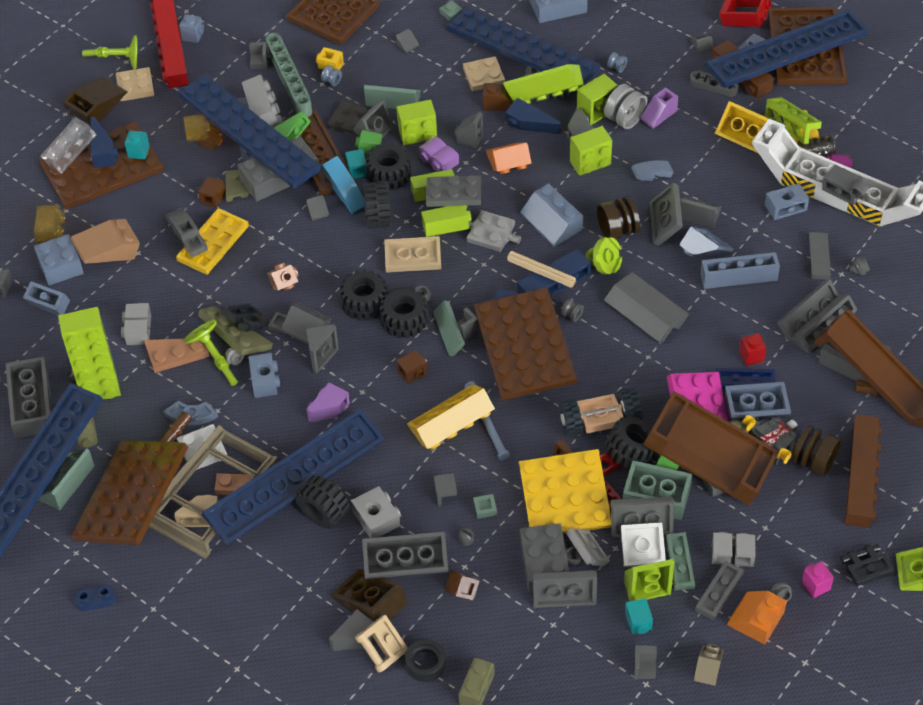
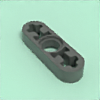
[689,71,739,97]

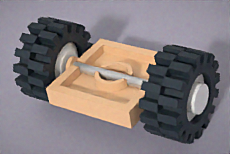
[559,387,642,437]

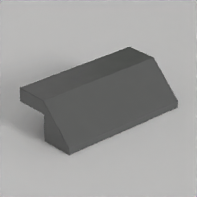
[604,272,689,343]
[777,279,858,353]

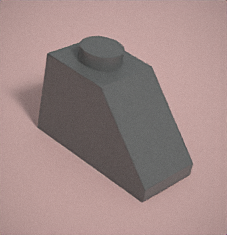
[455,112,483,149]
[329,610,374,651]

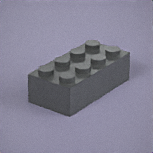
[237,136,319,202]
[6,357,53,439]

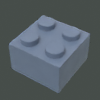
[34,234,84,286]

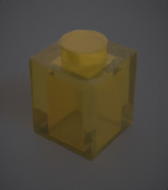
[183,114,211,142]

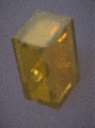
[34,205,65,245]

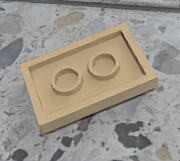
[384,236,441,273]

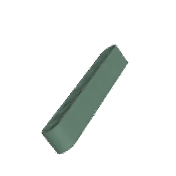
[266,33,312,117]

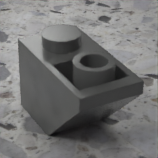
[567,108,595,141]

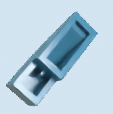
[322,156,365,215]

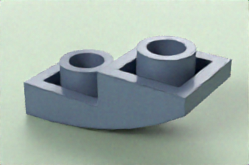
[631,161,673,181]

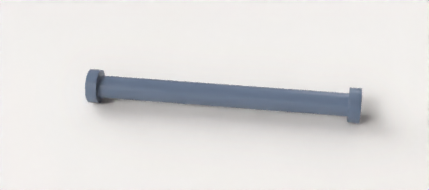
[464,381,510,461]

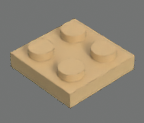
[463,56,505,92]
[116,67,154,101]

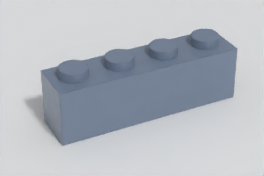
[700,252,780,289]

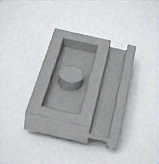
[566,528,610,566]

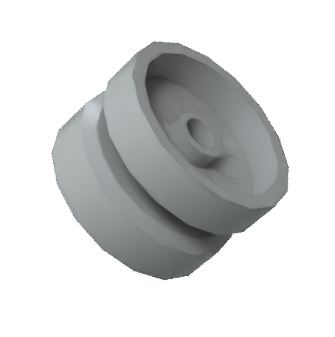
[604,84,648,129]

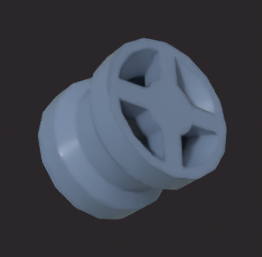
[607,52,627,73]
[321,66,342,87]

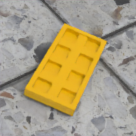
[176,208,249,275]

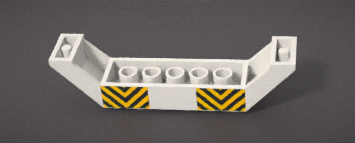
[752,119,923,226]

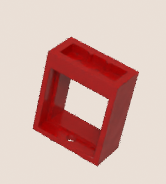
[719,0,771,27]

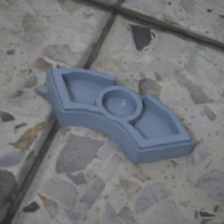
[163,401,218,425]

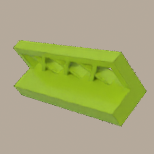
[765,97,822,144]

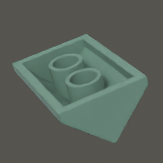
[364,85,421,109]
[38,448,94,511]

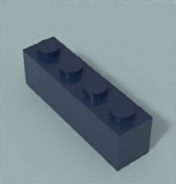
[517,249,591,297]

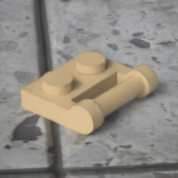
[355,615,408,673]

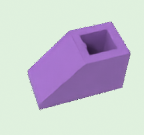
[640,87,678,129]
[307,383,350,422]

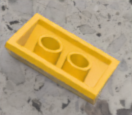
[715,101,769,153]

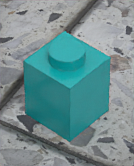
[125,130,150,159]
[345,149,367,179]
[625,598,653,634]

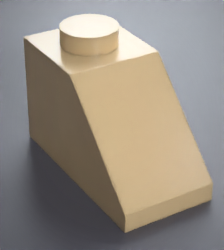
[175,495,218,527]

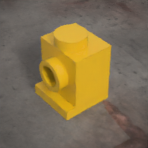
[316,47,344,70]

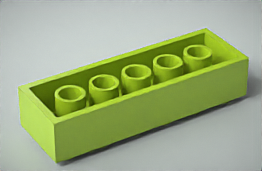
[58,307,121,399]

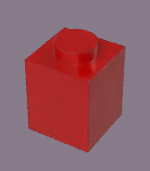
[739,333,766,366]

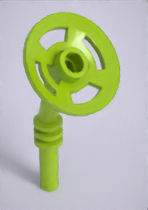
[82,35,137,70]
[184,320,238,386]

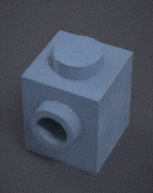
[179,14,204,43]

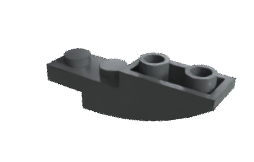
[165,208,208,258]

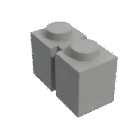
[121,303,151,345]
[712,532,755,567]

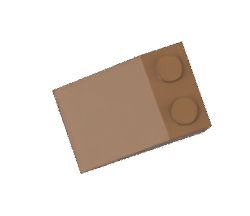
[71,219,140,264]

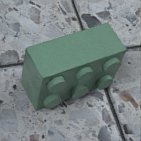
[623,461,692,520]

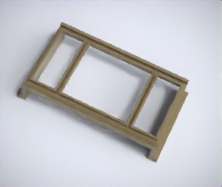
[149,424,278,559]

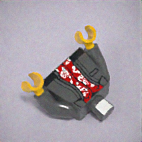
[741,415,798,466]

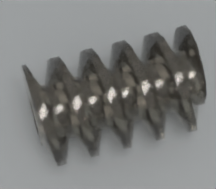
[797,135,837,157]

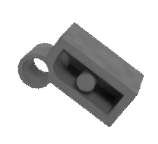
[822,164,870,205]

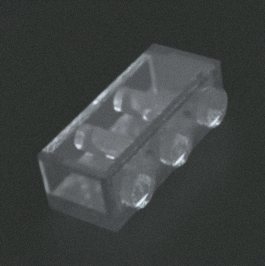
[40,117,97,174]

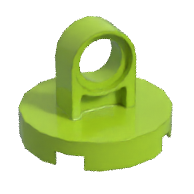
[585,238,622,274]

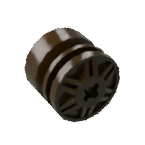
[596,196,640,239]
[792,425,842,477]

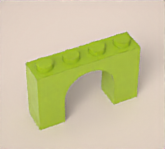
[410,169,471,237]

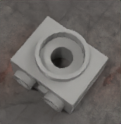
[351,486,401,538]

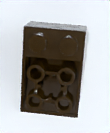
[63,77,128,127]

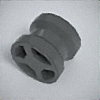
[561,299,584,322]

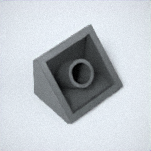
[353,98,394,138]
[680,197,722,228]
[281,302,332,344]
[306,324,339,375]

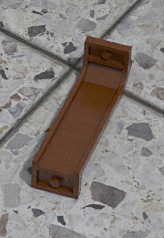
[814,309,923,428]

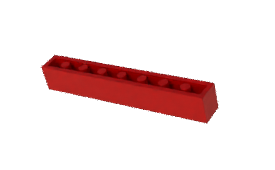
[150,0,189,89]

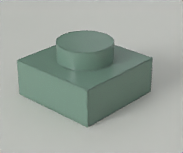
[439,0,463,21]
[473,494,497,519]

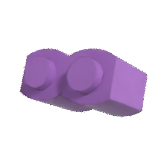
[419,137,459,172]

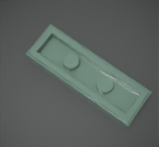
[433,300,465,356]
[665,532,695,591]

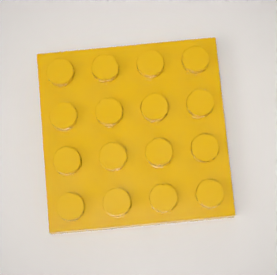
[519,449,612,535]

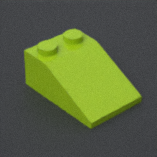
[896,547,923,591]
[624,559,675,601]

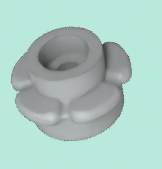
[225,348,244,365]

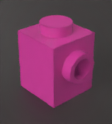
[802,561,834,598]

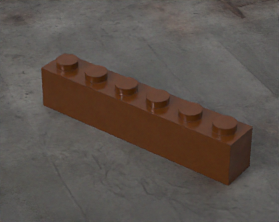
[845,414,882,528]

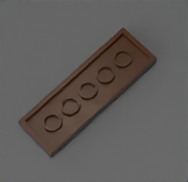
[283,109,354,196]

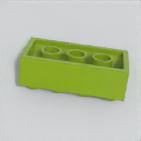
[503,64,584,104]

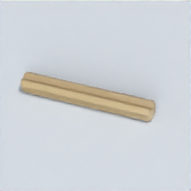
[507,251,576,288]

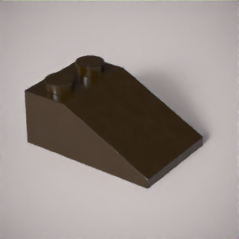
[331,568,409,622]

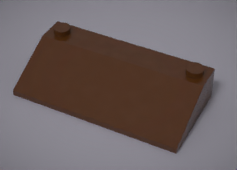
[643,391,779,506]

